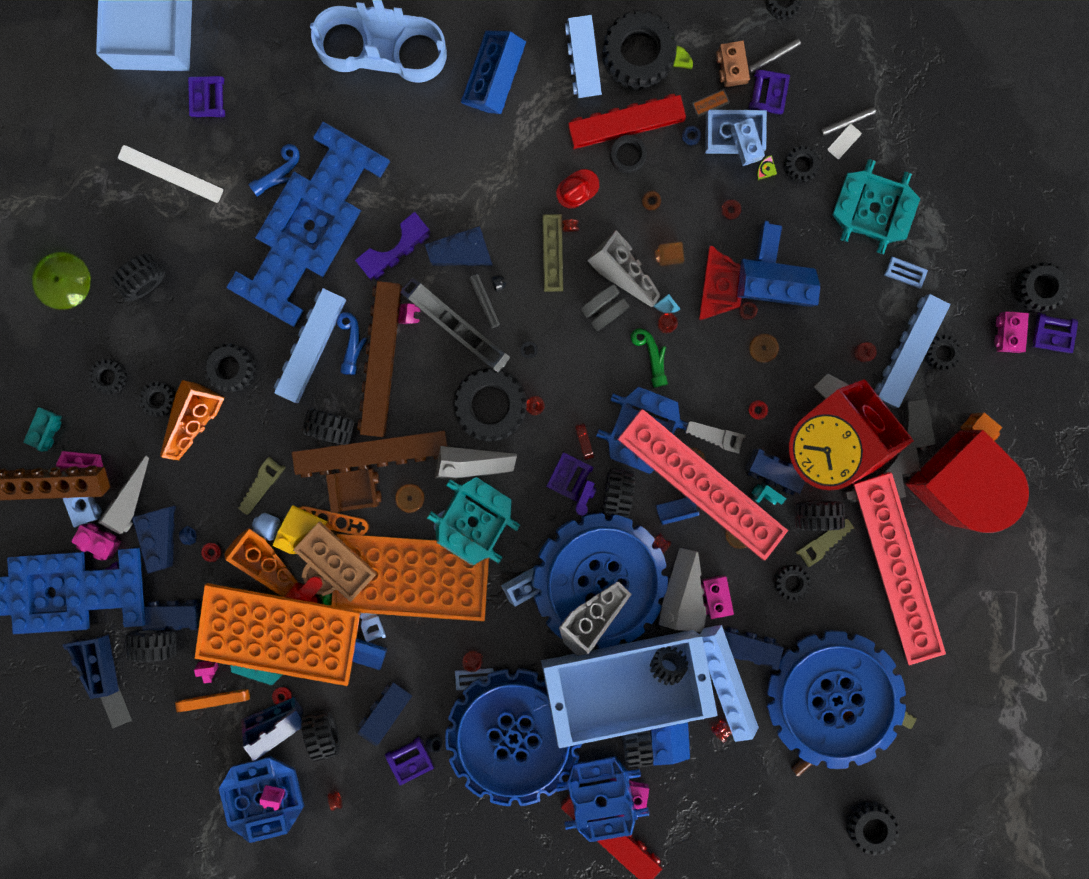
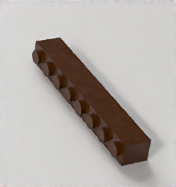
[358,281,402,437]
[292,431,448,478]

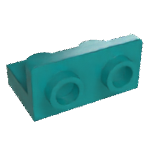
[23,407,62,452]
[751,482,786,505]

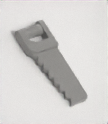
[685,421,746,454]

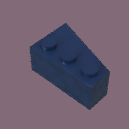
[425,226,493,266]
[744,449,806,495]
[132,506,176,573]
[142,599,202,630]
[723,627,784,670]
[63,635,119,699]
[357,682,412,746]
[241,697,304,761]

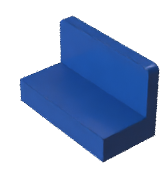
[756,221,782,263]
[656,497,699,525]
[353,638,387,670]

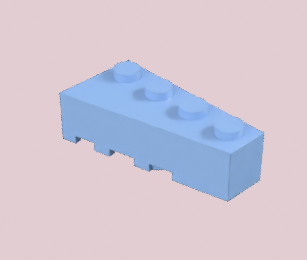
[565,15,602,98]

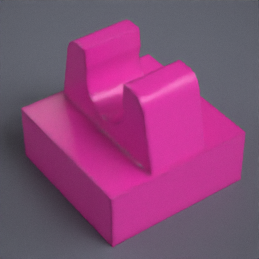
[398,303,420,324]
[194,661,219,683]
[260,785,285,810]

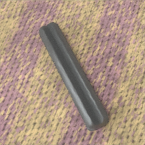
[469,274,500,328]

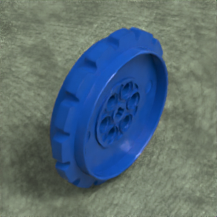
[532,513,668,649]
[767,630,906,769]
[445,668,582,806]

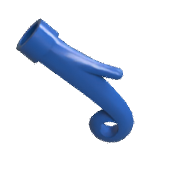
[248,144,300,197]
[337,312,367,375]

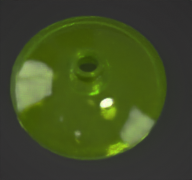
[32,252,90,309]

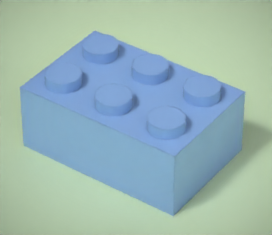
[705,110,767,154]

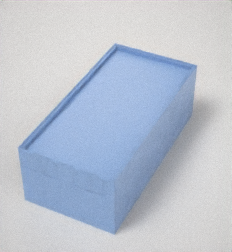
[96,0,192,72]
[541,630,718,748]

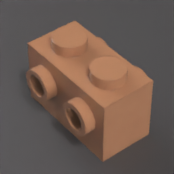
[716,41,750,87]

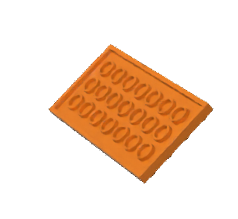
[331,534,489,621]
[195,583,361,686]

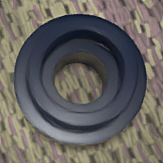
[682,125,701,145]
[179,526,197,545]

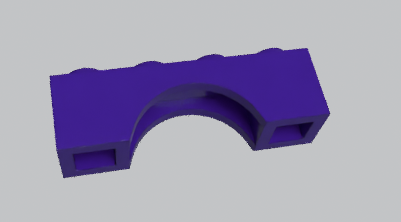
[355,212,431,280]

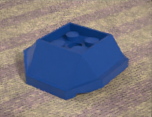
[219,756,304,843]

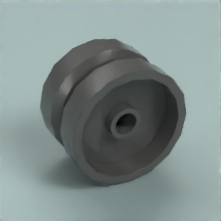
[581,285,630,332]

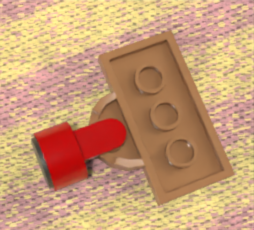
[284,521,377,603]

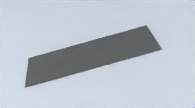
[100,686,132,728]

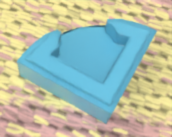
[653,294,680,314]

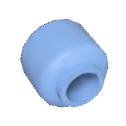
[252,513,281,541]

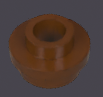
[642,191,661,210]

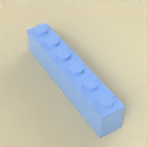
[274,288,346,403]
[874,294,951,408]
[700,625,759,742]

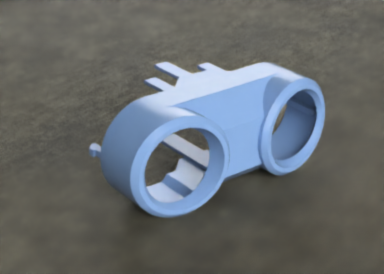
[310,0,447,82]

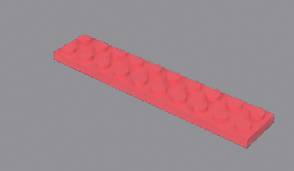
[617,409,788,561]
[853,472,946,665]

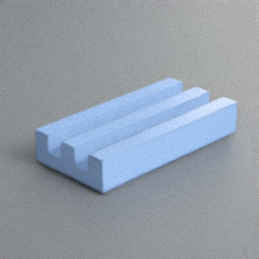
[884,257,928,289]
[455,668,493,690]

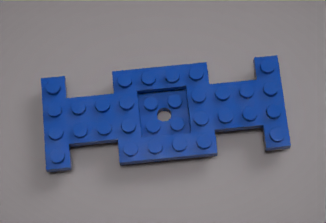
[226,122,390,327]
[0,548,145,634]

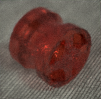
[658,313,678,333]
[854,342,877,362]
[652,533,671,554]
[462,651,482,672]
[711,718,732,743]

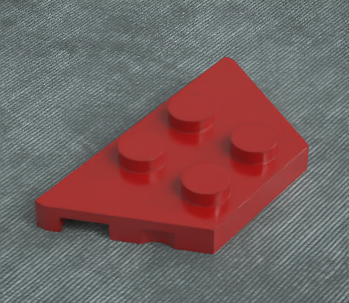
[699,246,741,320]

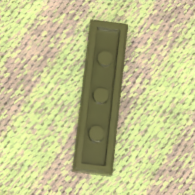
[543,214,563,292]

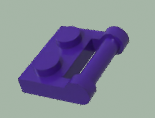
[749,70,790,115]
[188,76,225,117]
[1032,313,1078,353]
[546,452,594,502]
[575,479,596,516]
[385,737,435,786]

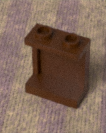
[326,468,382,513]

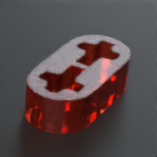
[575,423,594,460]

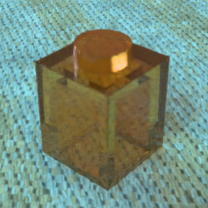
[655,242,685,266]

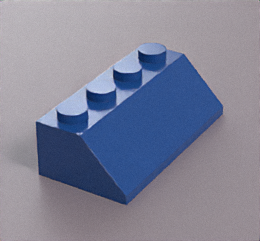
[461,31,526,114]
[737,259,820,307]
[650,722,690,765]

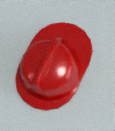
[556,169,599,208]

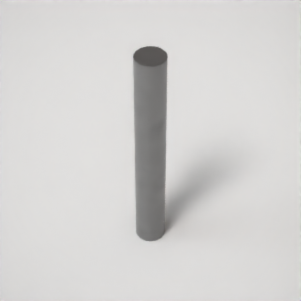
[748,38,801,74]
[820,106,876,136]

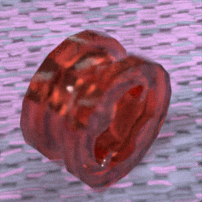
[562,220,579,232]
[739,302,758,320]
[328,791,342,811]

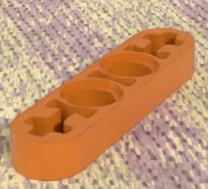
[299,506,369,536]
[175,689,250,712]

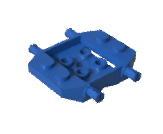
[596,387,688,474]
[556,756,649,842]

